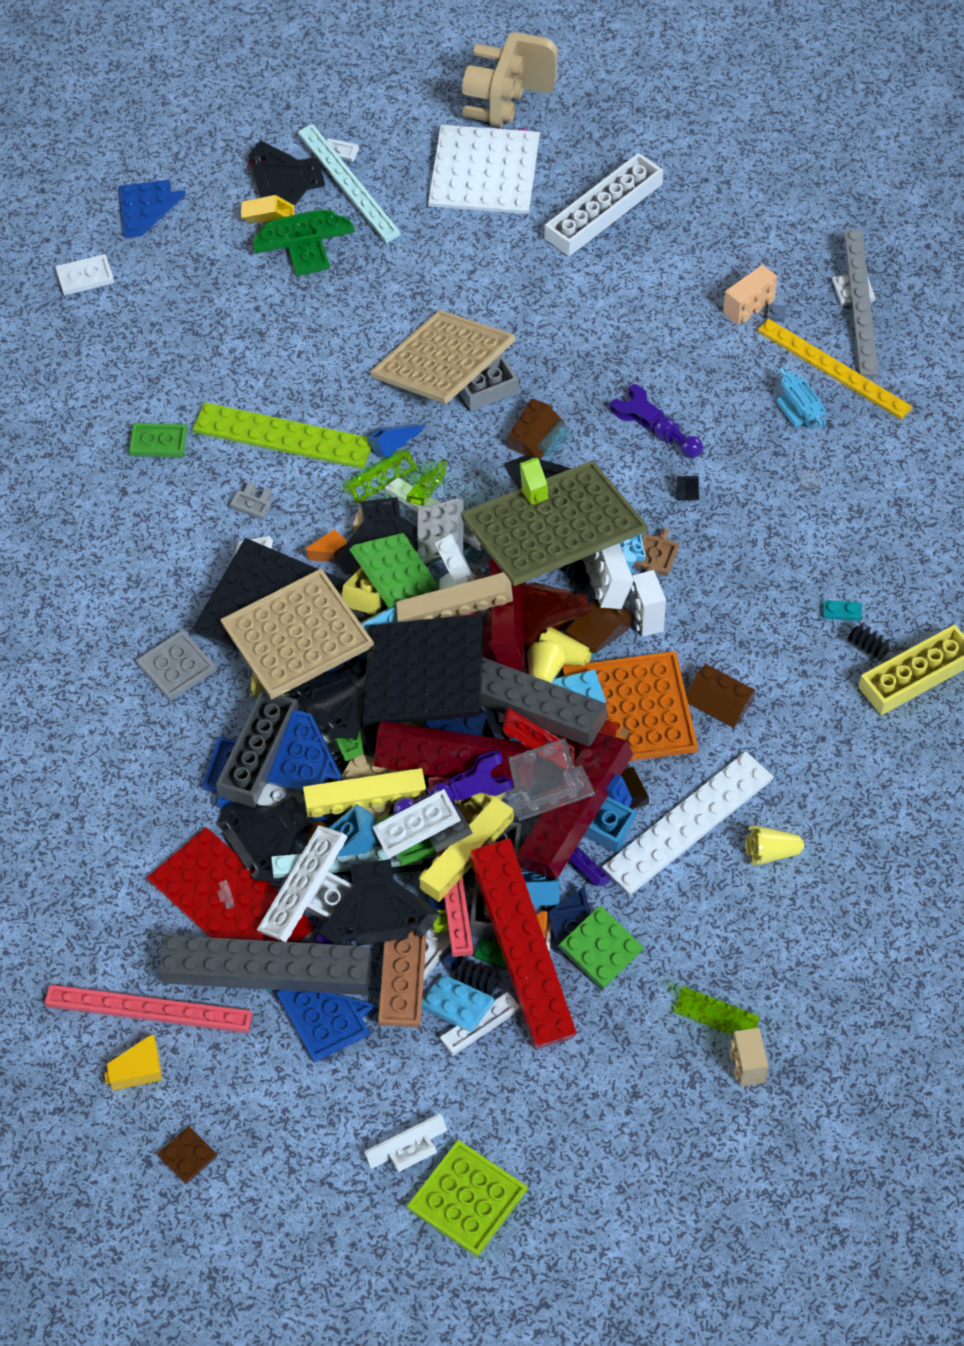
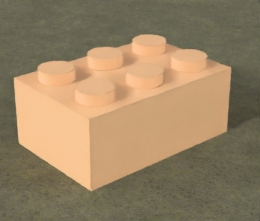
[723,264,777,325]

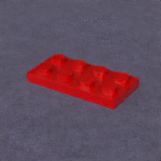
[503,708,575,771]

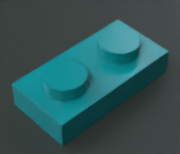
[823,600,862,621]

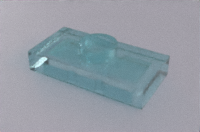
[538,421,572,458]

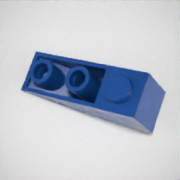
[367,424,425,458]

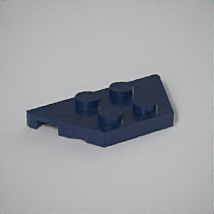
[548,887,591,955]

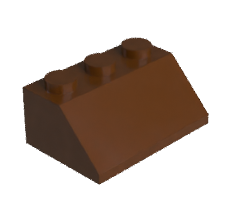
[508,398,564,459]
[686,663,755,728]

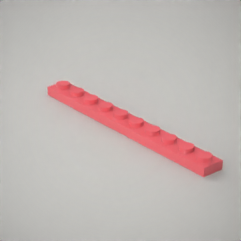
[428,777,473,957]
[45,985,253,1033]

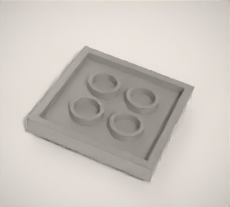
[417,498,463,564]
[136,630,217,701]

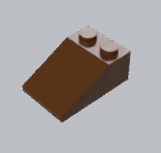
[565,599,634,654]

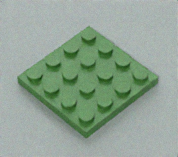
[350,533,439,608]

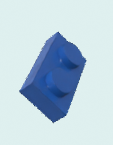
[605,774,632,807]

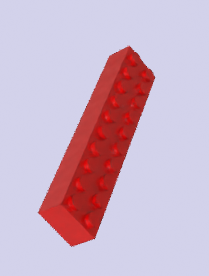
[469,839,577,1050]

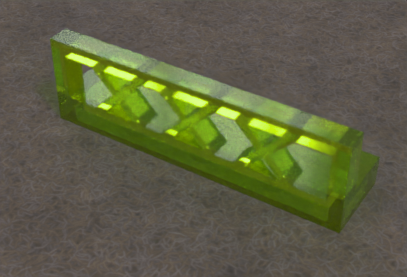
[342,449,417,504]
[406,459,448,506]
[673,986,760,1037]

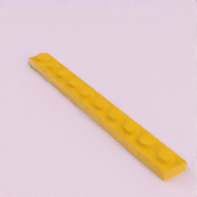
[758,319,912,420]

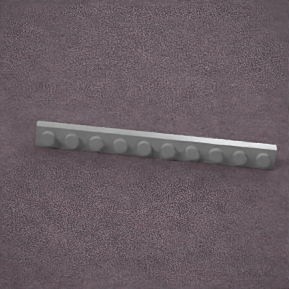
[844,230,879,377]

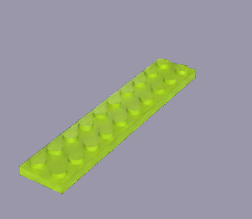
[193,402,372,469]

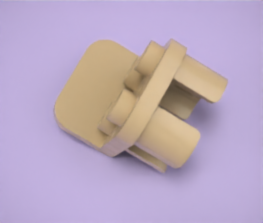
[462,32,558,128]

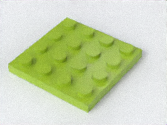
[407,1140,528,1258]

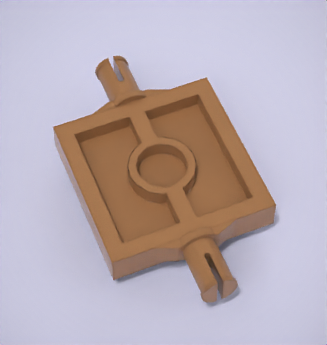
[632,528,679,576]

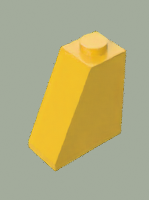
[241,195,294,222]
[105,1035,163,1091]

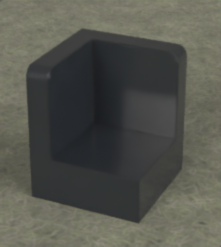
[676,476,699,501]

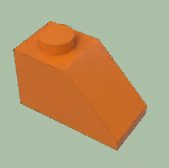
[305,529,347,562]

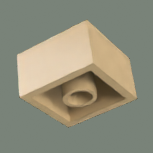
[729,1028,768,1087]

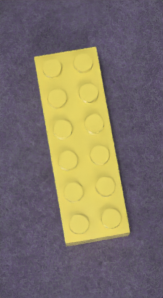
[859,624,964,716]

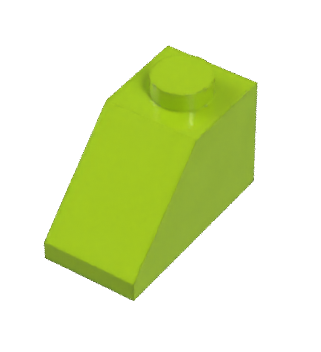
[520,458,549,505]

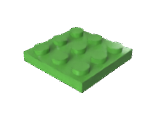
[558,905,644,990]

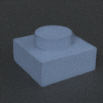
[767,304,786,322]

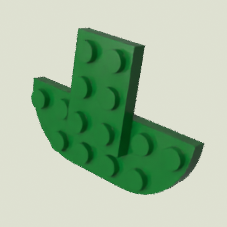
[254,210,355,276]

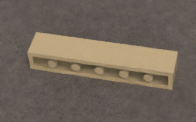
[397,572,513,622]

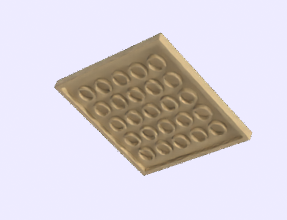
[370,310,516,404]
[220,569,374,700]

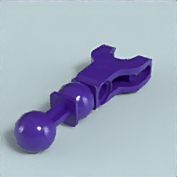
[608,384,703,458]
[393,750,513,815]

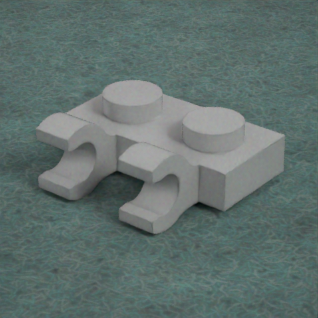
[230,482,273,520]

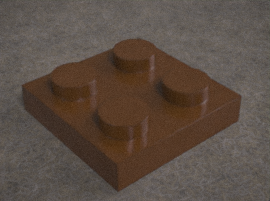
[157,1126,218,1185]

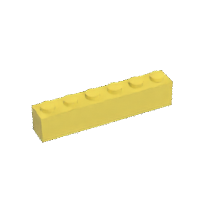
[303,768,426,817]
[419,797,514,902]

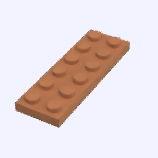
[378,919,427,1028]

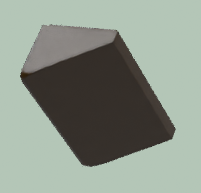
[621,767,649,809]

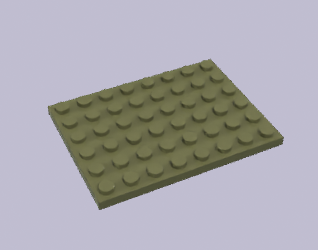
[461,460,648,586]

